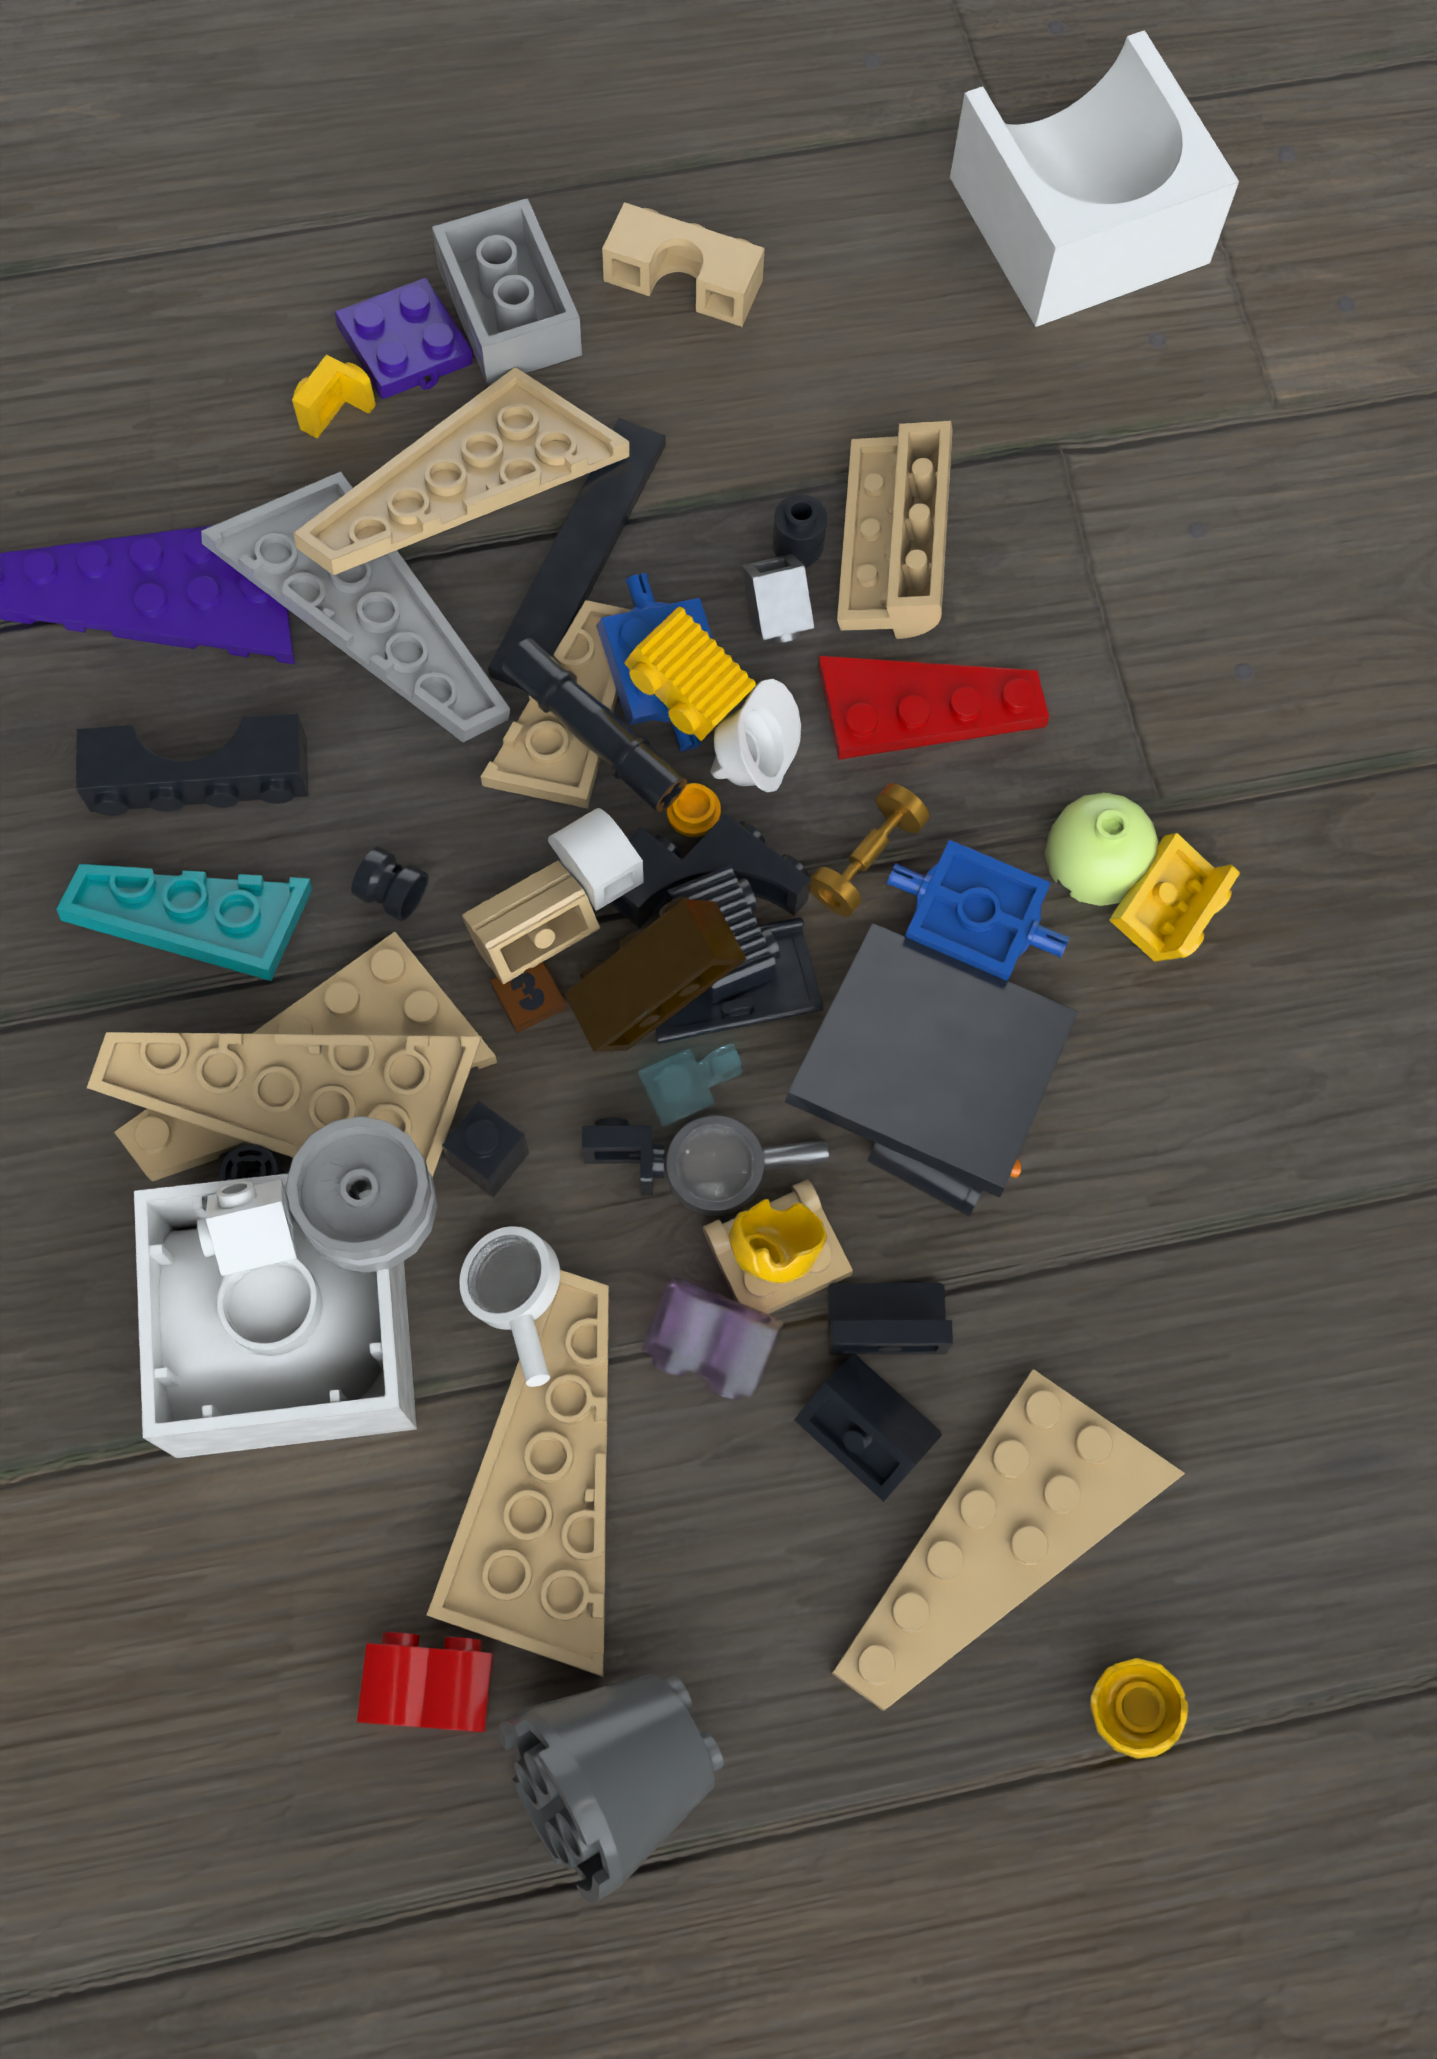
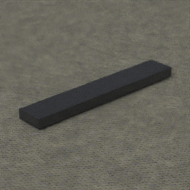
[488,418,666,690]

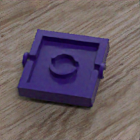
[335,278,472,400]

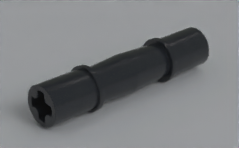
[502,638,687,812]

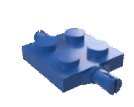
[596,573,713,752]
[887,840,1070,981]

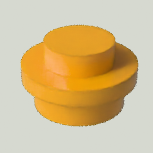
[667,783,721,837]

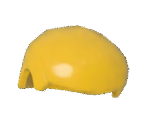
[728,1199,827,1283]
[1090,1658,1188,1759]

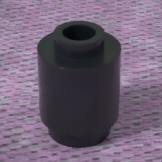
[772,494,827,568]

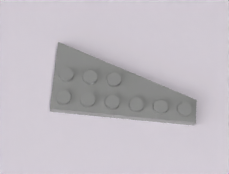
[201,472,510,742]

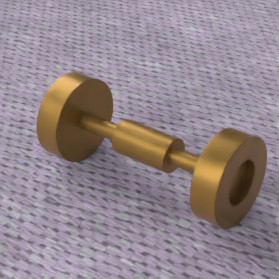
[810,783,930,917]

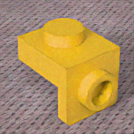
[292,354,376,439]

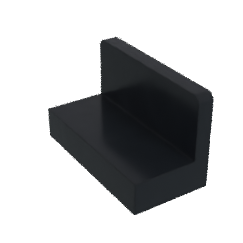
[827,1283,953,1355]
[794,1355,942,1502]

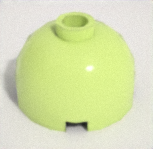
[1045,792,1158,906]

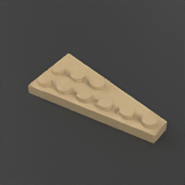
[114,932,497,1181]
[87,1032,482,1179]
[427,1270,609,1677]
[831,1369,1185,1711]

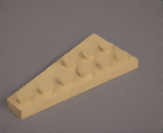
[293,367,629,575]

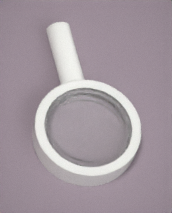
[460,1226,560,1387]

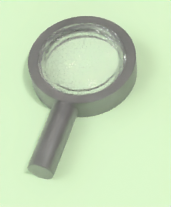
[666,1116,829,1216]

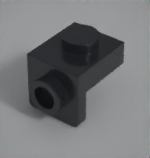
[582,1118,664,1195]

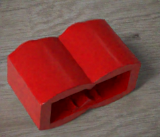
[357,1632,494,1733]

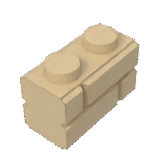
[462,860,600,984]

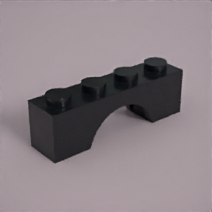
[76,713,309,816]

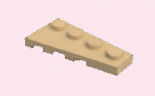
[481,600,631,809]

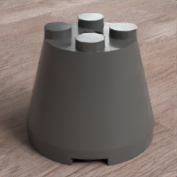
[499,1673,724,1903]

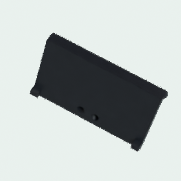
[655,917,823,1044]

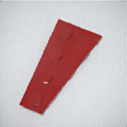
[818,656,1049,760]

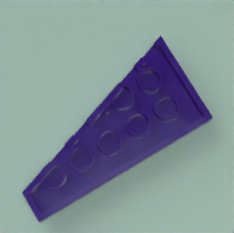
[0,525,296,665]

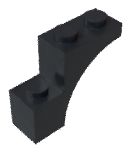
[609,813,811,928]

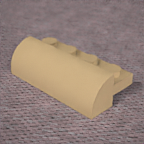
[837,421,953,639]

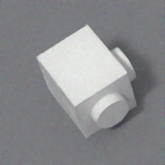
[197,1179,296,1276]

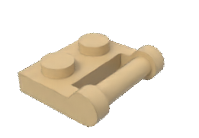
[702,1179,853,1324]

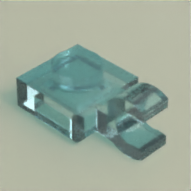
[638,1043,743,1127]

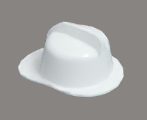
[710,679,801,793]

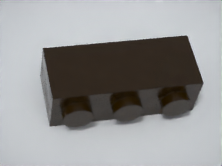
[564,897,747,1052]

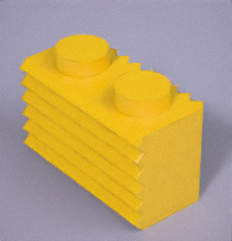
[624,607,756,741]

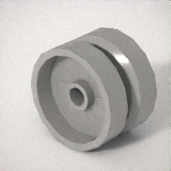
[286,1116,438,1273]

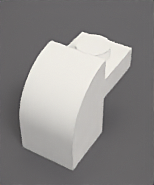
[548,808,644,911]

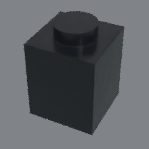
[442,1101,529,1197]

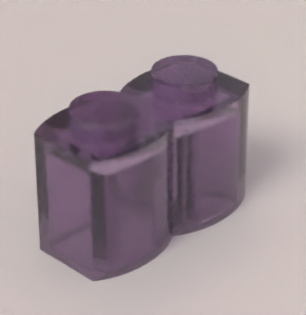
[642,1277,784,1399]

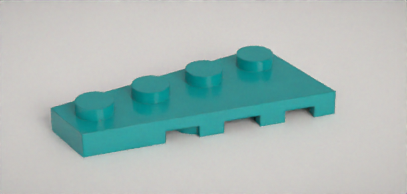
[56,864,312,981]

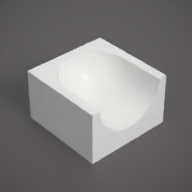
[950,30,1239,327]
[134,1173,417,1458]

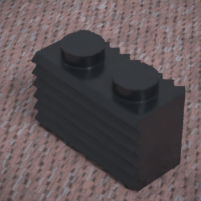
[667,865,780,1003]

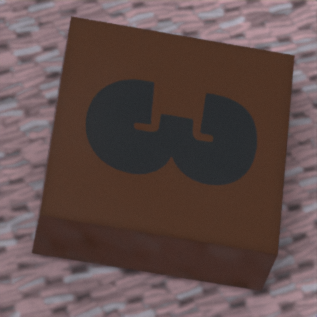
[490,962,566,1034]

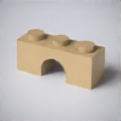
[602,202,765,327]

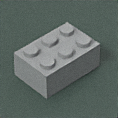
[432,198,582,385]

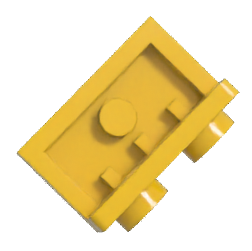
[1109,833,1240,962]

